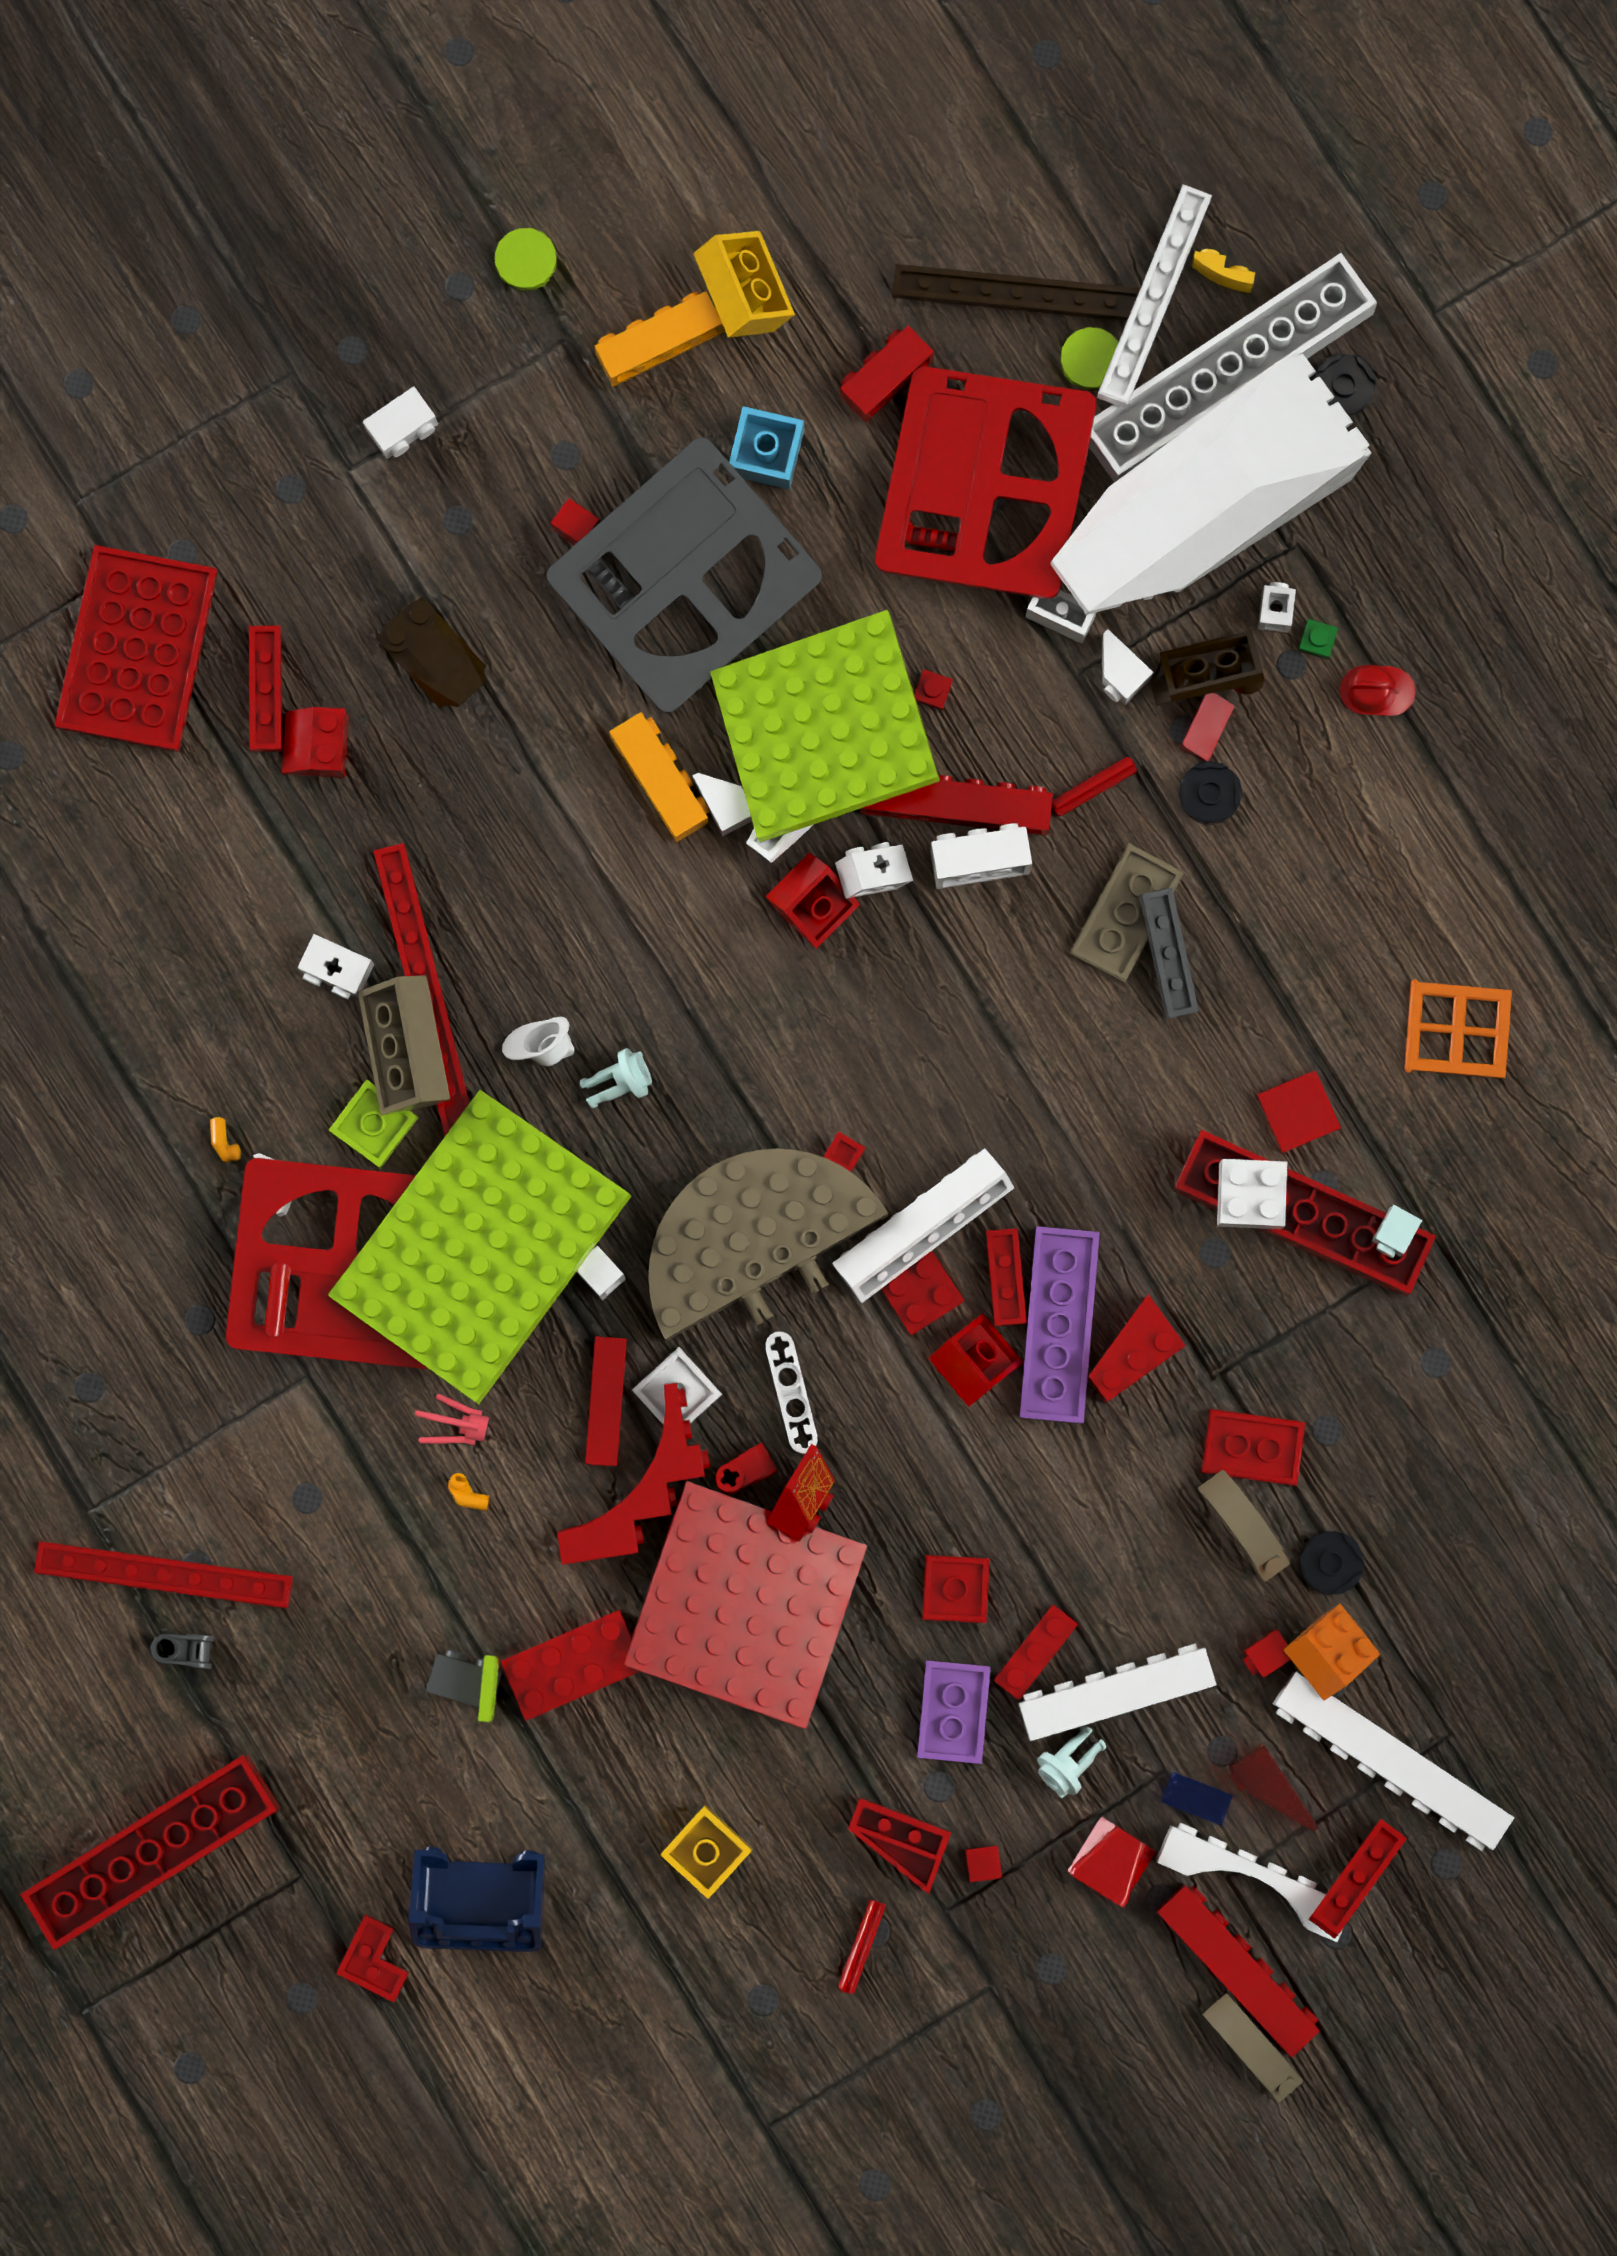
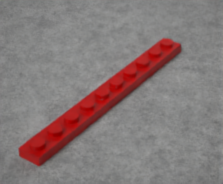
[373,843,470,1136]

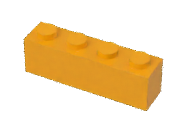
[595,291,724,387]
[609,712,710,843]

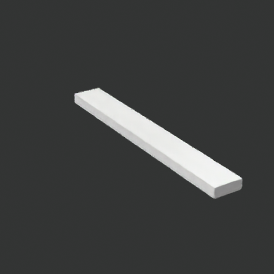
[1097,184,1212,409]

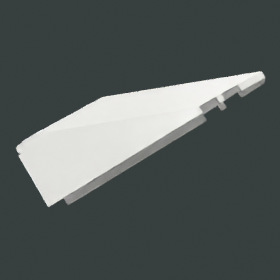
[1050,352,1371,615]

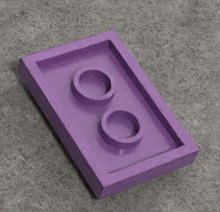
[917,1660,991,1764]

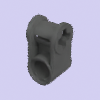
[150,1634,215,1669]

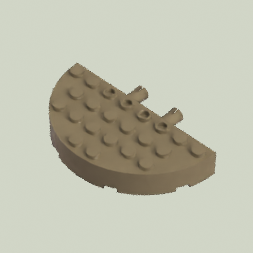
[648,1149,888,1342]

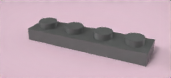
[1139,888,1199,1019]

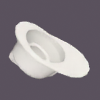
[502,1016,575,1067]

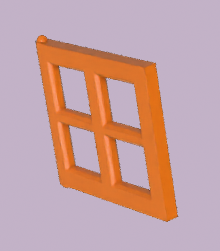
[1404,979,1512,1079]

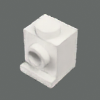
[1257,582,1296,633]

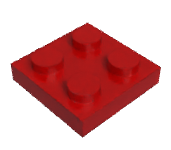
[881,1251,965,1336]

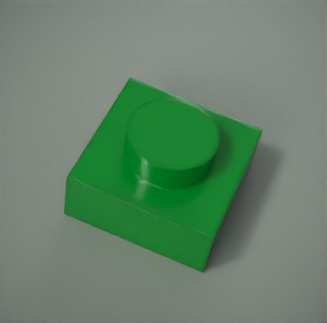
[1298,619,1338,660]

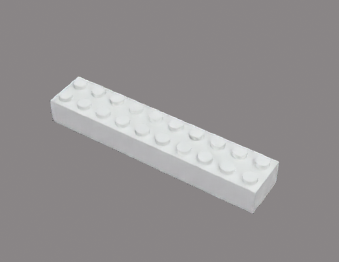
[1089,253,1377,483]

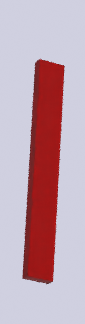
[34,1541,294,1608]

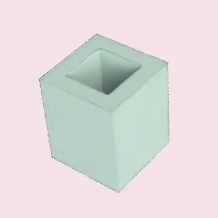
[1372,1205,1422,1258]

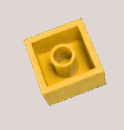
[660,1805,753,1899]

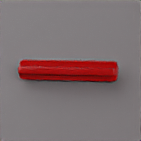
[1052,757,1137,817]
[838,1899,885,1994]

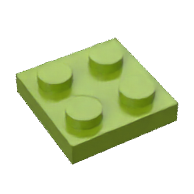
[329,1079,418,1169]

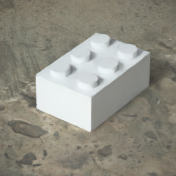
[930,823,1032,889]

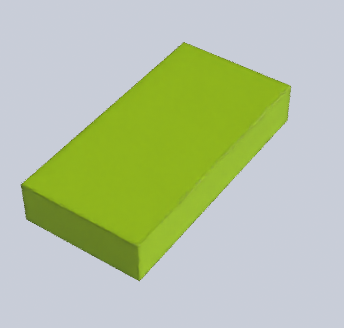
[478,1655,499,1722]

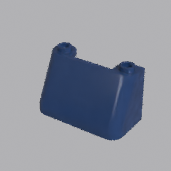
[408,1847,545,1952]

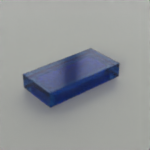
[1160,1771,1233,1826]

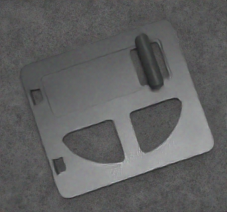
[547,437,822,712]

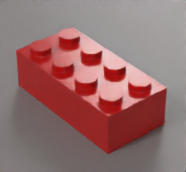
[500,1610,639,1721]

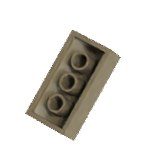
[358,975,450,1116]

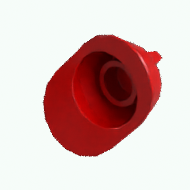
[1340,665,1416,716]

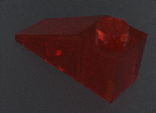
[1229,1745,1318,1831]

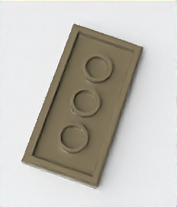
[1069,843,1184,984]

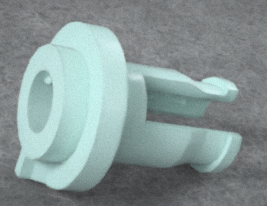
[580,1048,652,1108]
[1037,1725,1106,1799]

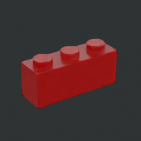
[840,325,934,423]

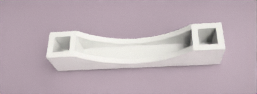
[1155,1823,1343,1942]

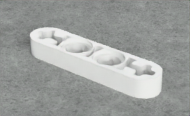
[766,1332,818,1454]

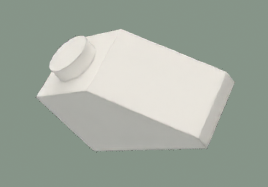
[1102,629,1153,705]
[693,773,752,836]

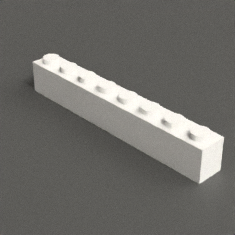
[1272,1671,1514,1851]

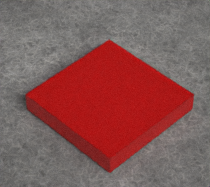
[1257,1070,1341,1154]
[922,1555,990,1623]

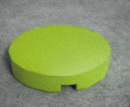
[495,228,557,291]
[1061,327,1119,390]

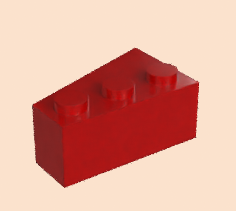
[1087,1294,1186,1404]
[848,1797,951,1895]

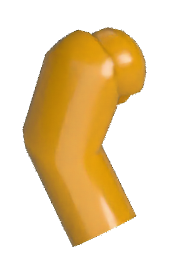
[210,1117,241,1163]

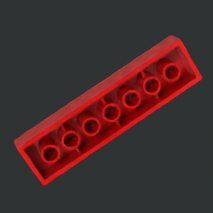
[1173,1129,1436,1297]
[20,1754,281,1950]

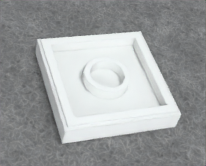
[632,1347,722,1425]

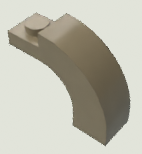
[1198,1470,1290,1582]
[1202,1993,1303,2103]

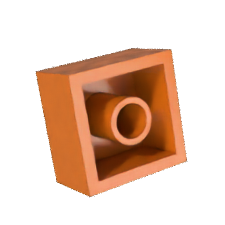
[1283,1603,1381,1701]

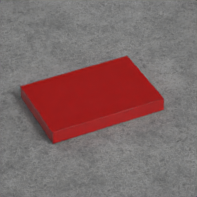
[1201,1409,1305,1486]

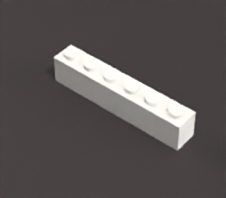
[832,1148,1014,1303]
[1018,1643,1216,1741]

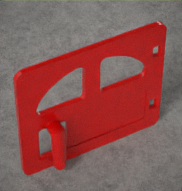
[875,366,1097,599]
[226,1158,429,1369]

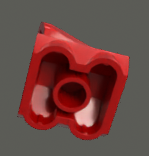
[1067,1816,1156,1908]

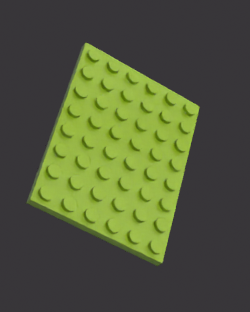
[328,1090,631,1405]

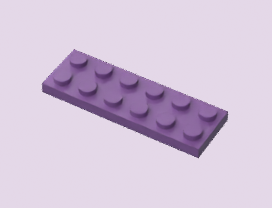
[1019,1226,1100,1424]

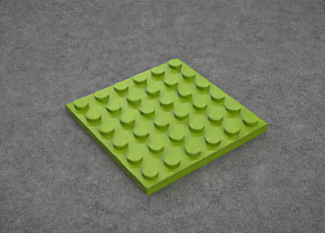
[710,610,940,843]

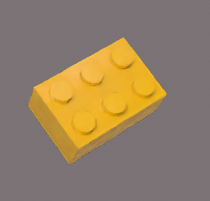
[693,231,795,338]

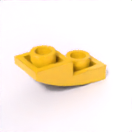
[1192,249,1255,293]

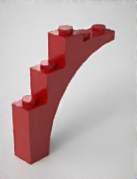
[557,1382,710,1565]

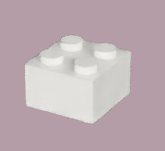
[1217,1159,1287,1229]

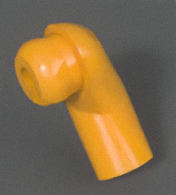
[448,1473,490,1511]

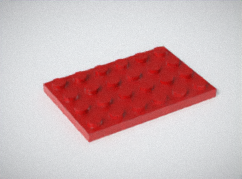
[54,545,218,752]

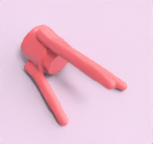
[415,1394,489,1445]

